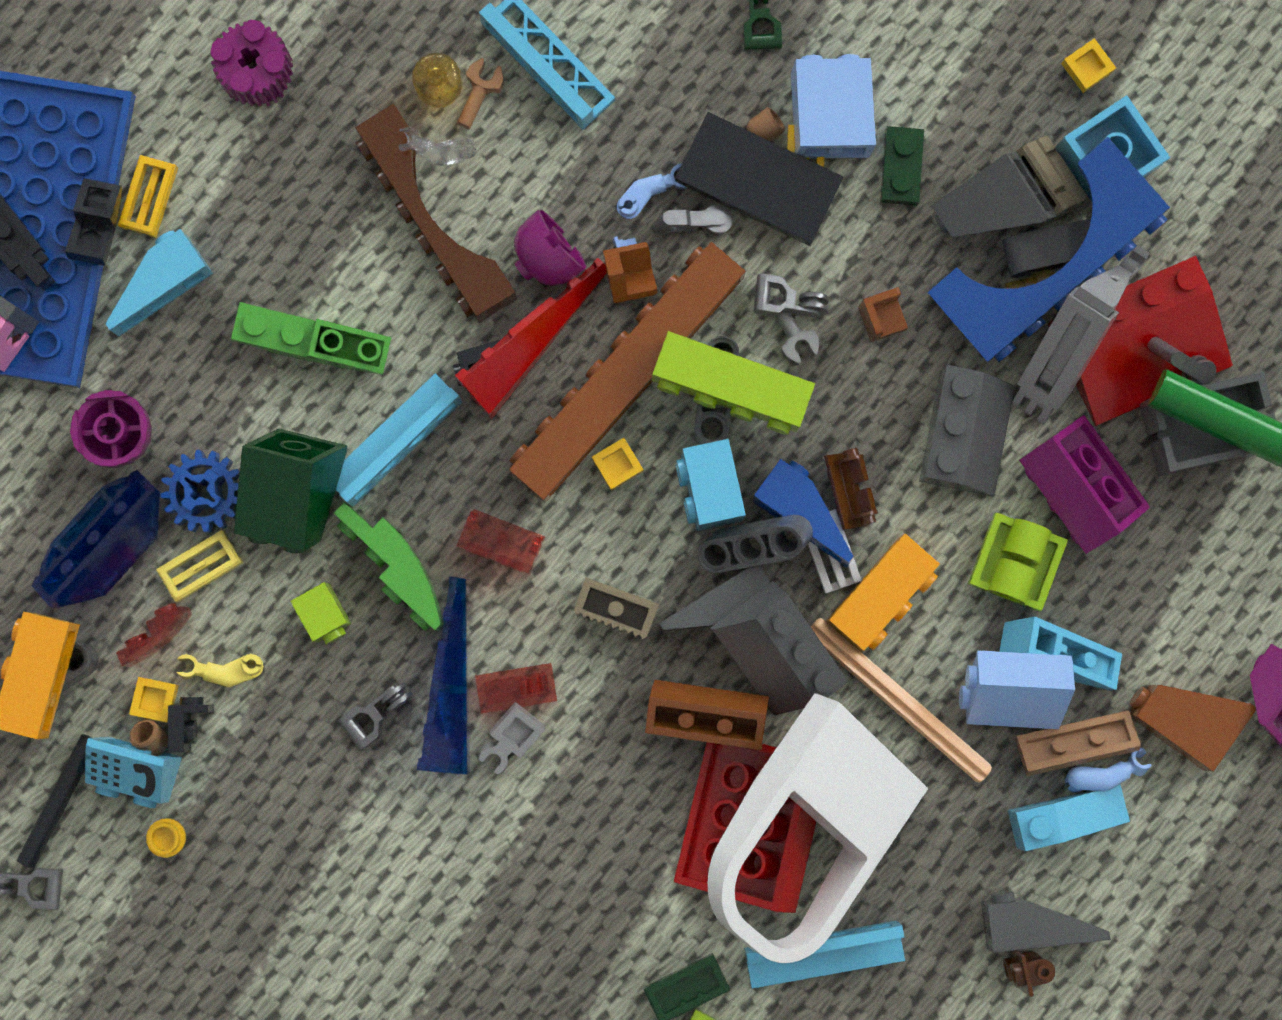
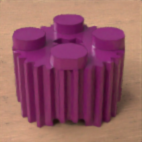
[210,19,293,106]

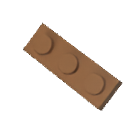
[1015,710,1141,777]

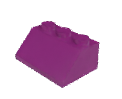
[1019,415,1150,554]

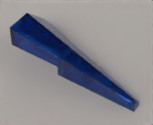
[417,577,470,775]

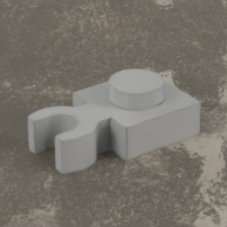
[478,702,545,774]

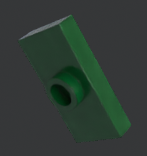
[643,953,731,1020]

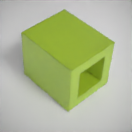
[290,582,352,645]

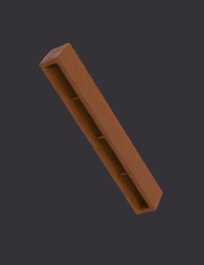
[509,242,746,503]

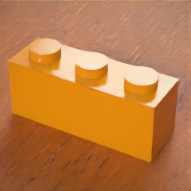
[826,534,940,652]
[0,612,80,739]

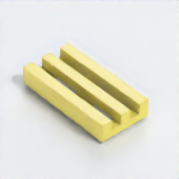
[156,530,243,603]

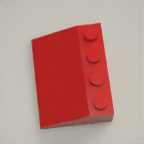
[1048,256,1233,426]
[674,742,817,913]

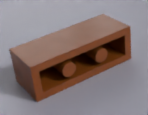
[645,679,769,750]

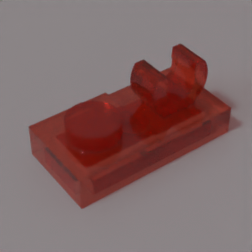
[475,663,558,714]

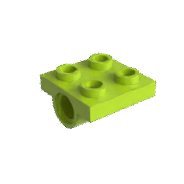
[968,512,1068,612]

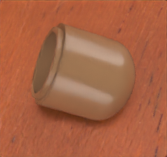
[746,107,785,142]
[129,719,168,756]

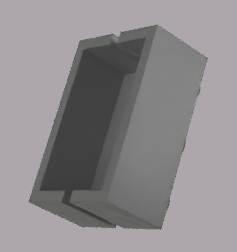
[1140,372,1276,477]

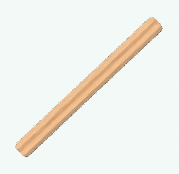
[810,618,992,783]

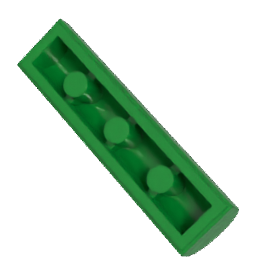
[1147,369,1282,468]

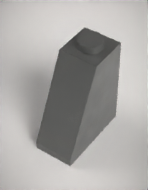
[932,152,1057,237]

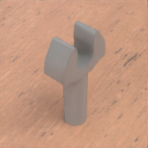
[769,295,819,365]

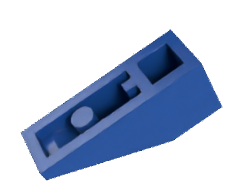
[753,459,853,568]

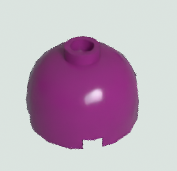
[514,210,587,286]
[70,390,152,468]

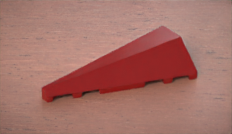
[455,258,607,419]

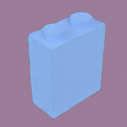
[791,54,876,159]
[959,651,1075,729]

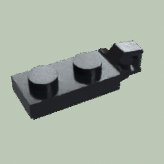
[0,193,55,291]

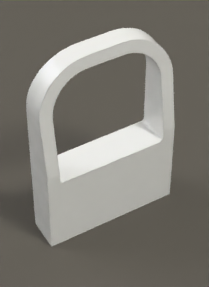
[707,693,928,963]

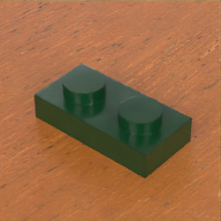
[880,126,924,206]

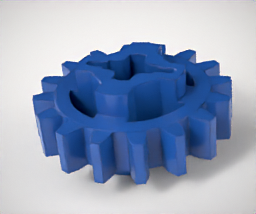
[160,449,240,534]

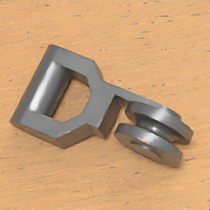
[653,204,733,237]
[753,274,829,318]
[1148,337,1216,385]
[337,683,413,751]
[0,868,63,910]

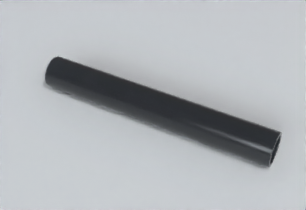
[17,734,92,869]

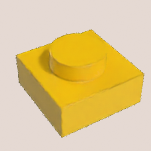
[1061,38,1116,93]
[591,438,644,491]
[129,677,179,723]

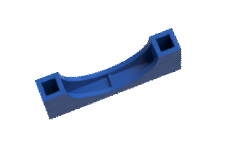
[927,137,1170,362]

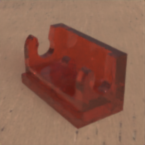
[456,509,545,575]

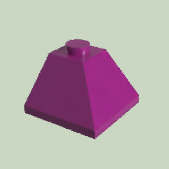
[1249,644,1282,748]

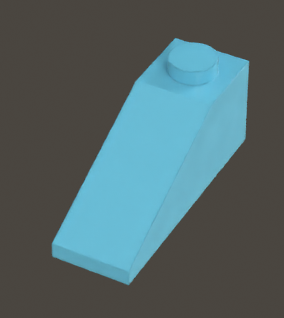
[105,229,213,336]
[999,616,1122,691]
[1008,784,1130,851]

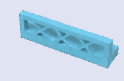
[479,0,615,130]
[336,373,462,507]
[744,921,905,989]

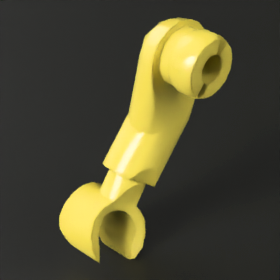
[177,653,264,687]

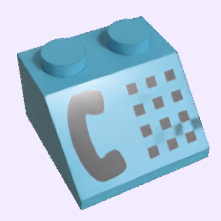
[85,737,182,808]

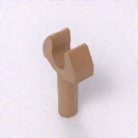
[457,58,504,129]

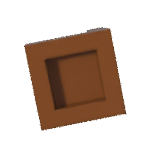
[603,242,658,303]
[858,287,908,342]

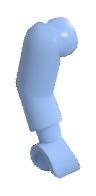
[617,164,687,219]
[1065,748,1152,793]

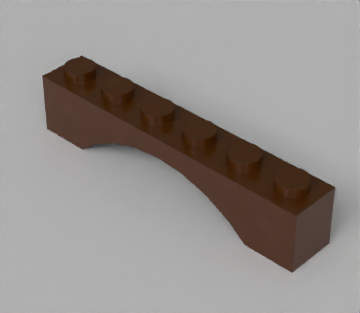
[355,103,517,323]

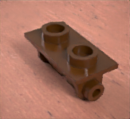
[824,448,878,530]
[1003,950,1055,997]

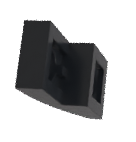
[65,178,122,266]

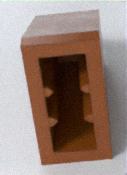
[1129,685,1256,772]

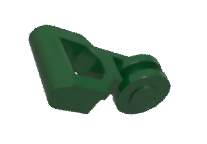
[743,0,782,50]

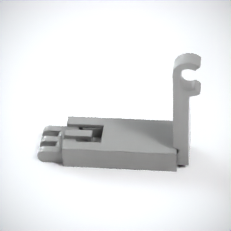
[1012,245,1150,425]

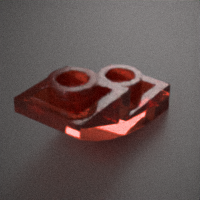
[116,603,192,667]

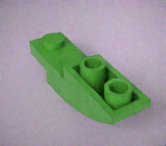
[231,302,391,375]
[334,502,443,631]

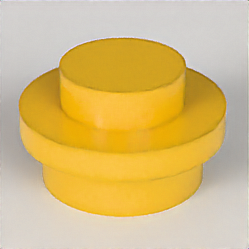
[146,818,186,858]

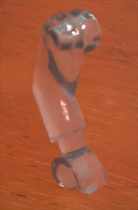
[399,127,476,166]

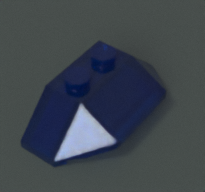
[31,470,160,609]

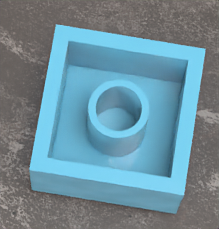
[1055,95,1170,201]
[675,439,746,531]

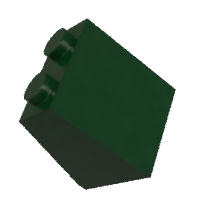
[234,428,347,554]

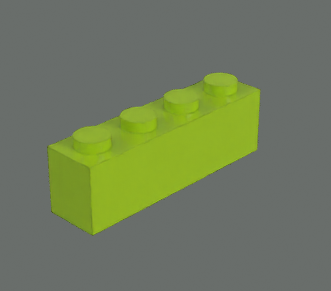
[651,331,815,435]

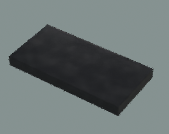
[675,112,844,246]

